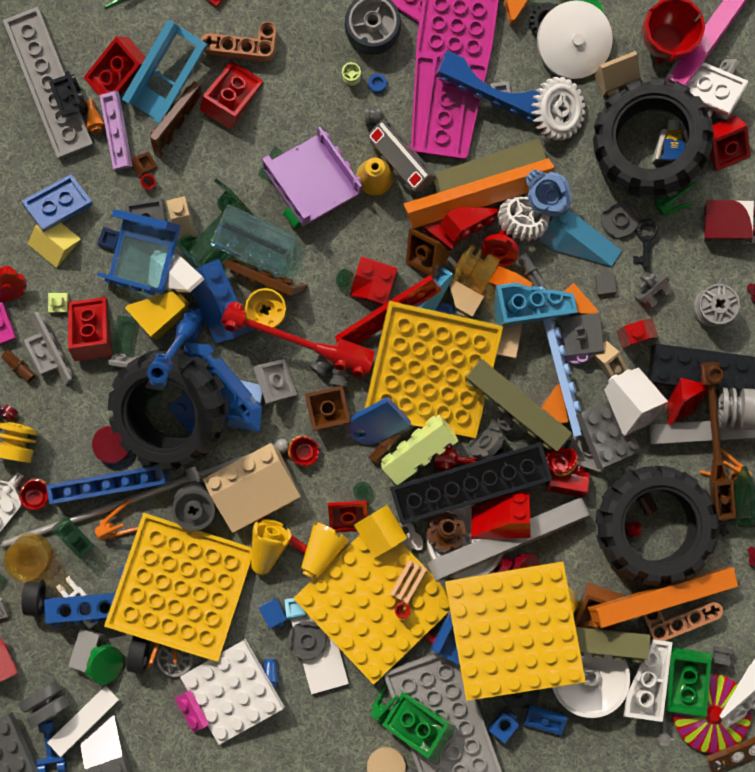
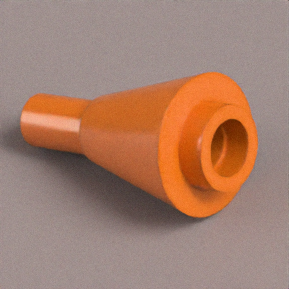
[86,99,105,134]

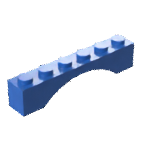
[435,50,540,123]

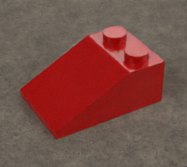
[83,36,146,95]
[199,61,263,130]
[68,297,112,361]
[471,492,531,539]

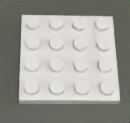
[180,639,285,745]

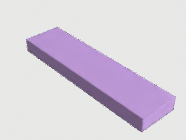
[99,91,133,170]

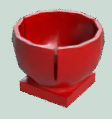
[641,0,705,65]

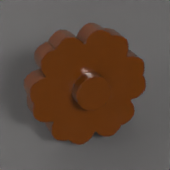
[426,512,466,553]

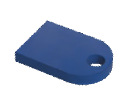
[349,397,411,444]

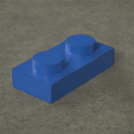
[524,705,567,735]

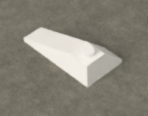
[149,246,204,292]
[624,639,672,722]
[720,659,755,728]

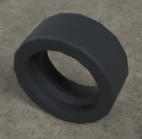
[21,578,46,617]
[126,636,150,674]

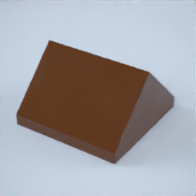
[406,228,451,277]
[305,385,351,431]

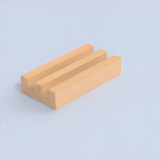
[390,559,426,604]

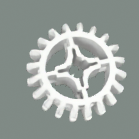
[498,194,550,242]

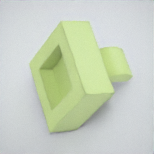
[48,293,69,313]

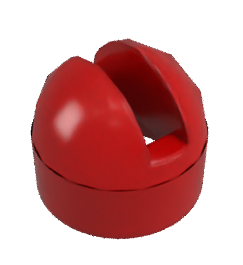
[140,174,156,189]
[626,522,642,538]
[395,603,411,619]

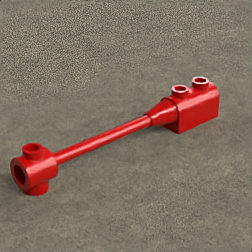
[221,302,375,378]
[434,443,589,498]

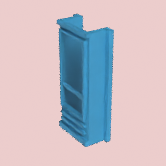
[122,20,208,124]

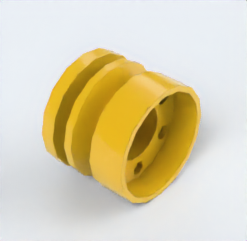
[245,288,286,328]
[0,422,38,463]

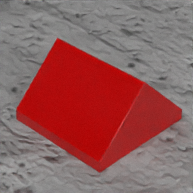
[667,378,708,426]
[328,500,368,532]

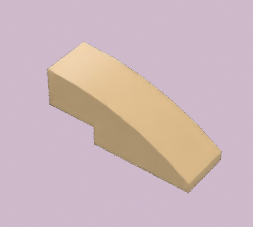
[496,324,522,359]

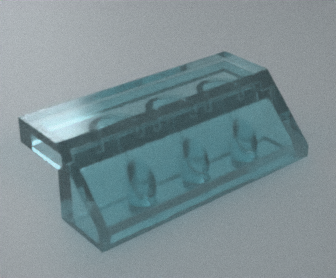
[210,204,297,276]

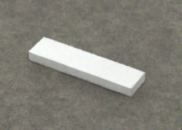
[47,686,120,757]

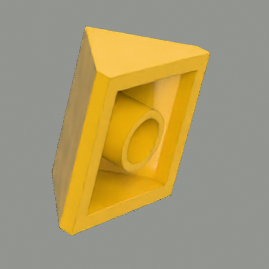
[354,505,407,558]

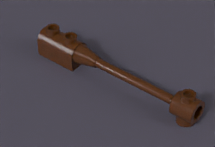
[700,362,736,520]

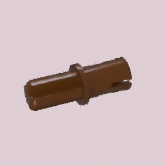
[1,350,36,383]
[369,433,401,464]

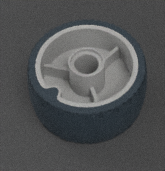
[344,0,401,55]

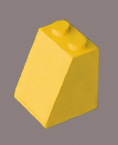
[125,291,190,340]

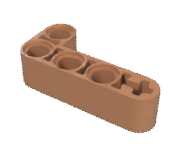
[201,21,277,62]
[641,601,723,641]

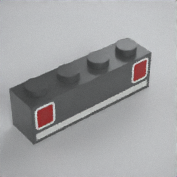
[367,120,437,192]

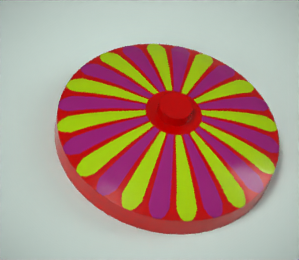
[672,673,751,753]

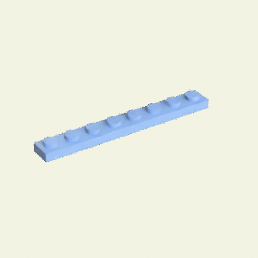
[539,286,584,437]

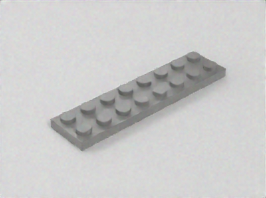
[3,6,94,159]

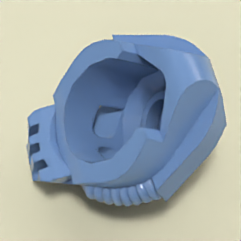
[526,169,572,216]

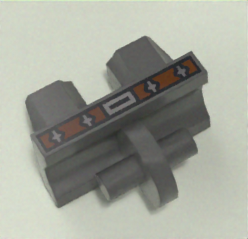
[634,274,671,308]

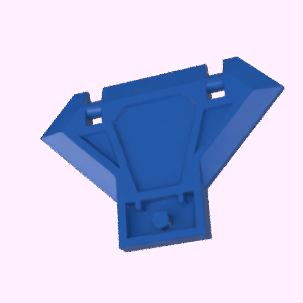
[168,342,262,434]

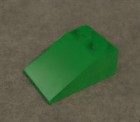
[666,647,712,717]
[382,691,456,760]

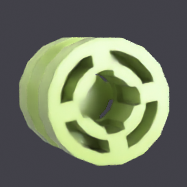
[342,62,361,86]

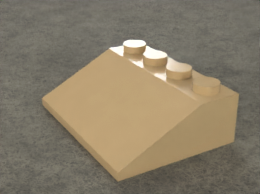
[203,443,301,533]

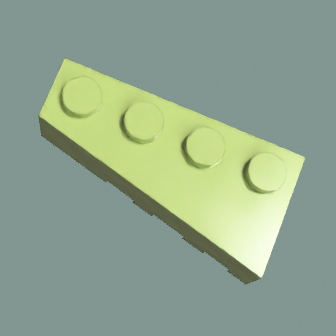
[381,414,458,485]

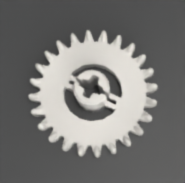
[531,77,585,140]

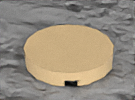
[367,747,406,772]

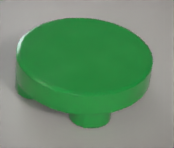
[85,645,123,685]

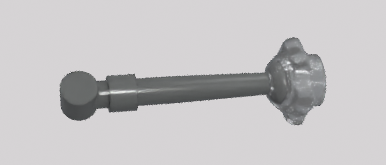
[655,691,674,746]

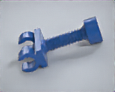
[36,721,67,772]

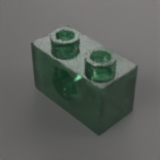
[51,515,95,559]

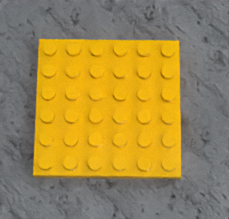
[364,301,503,438]
[104,513,252,662]
[293,535,450,685]
[445,561,586,701]

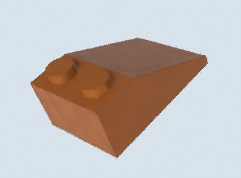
[574,582,624,631]

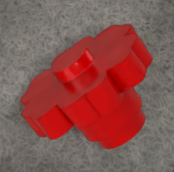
[0,266,27,301]

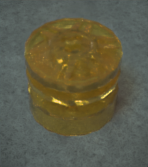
[453,244,501,295]
[3,533,52,582]

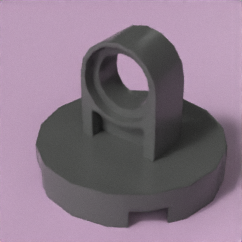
[469,425,506,460]

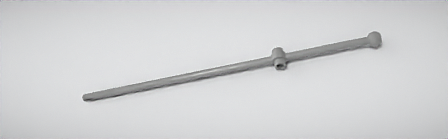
[1,439,288,548]

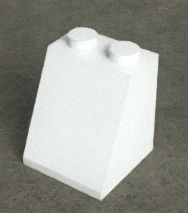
[604,367,668,436]

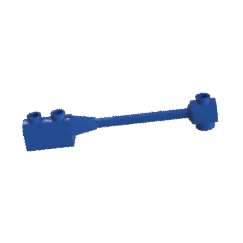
[147,306,204,387]

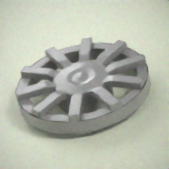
[156,645,193,677]

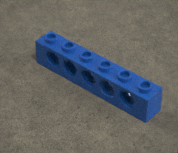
[46,465,169,504]
[44,592,116,626]

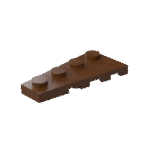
[150,81,202,159]
[224,258,308,297]

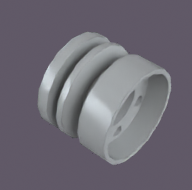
[692,284,740,328]
[717,387,755,430]

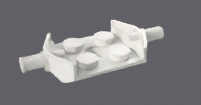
[0,472,24,532]

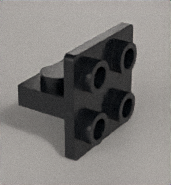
[49,69,87,118]

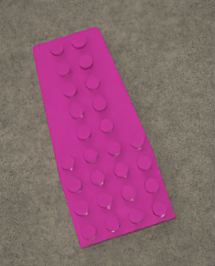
[411,0,499,160]

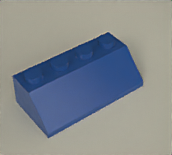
[192,258,251,343]

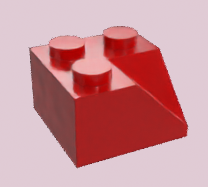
[350,256,398,306]

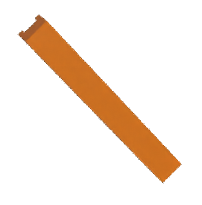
[404,158,555,229]
[588,567,738,628]

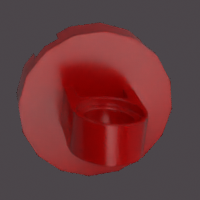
[481,230,519,267]

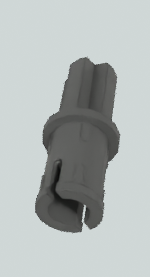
[517,253,545,287]

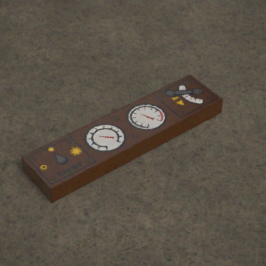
[706,737,755,772]

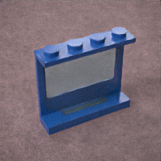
[97,209,181,296]

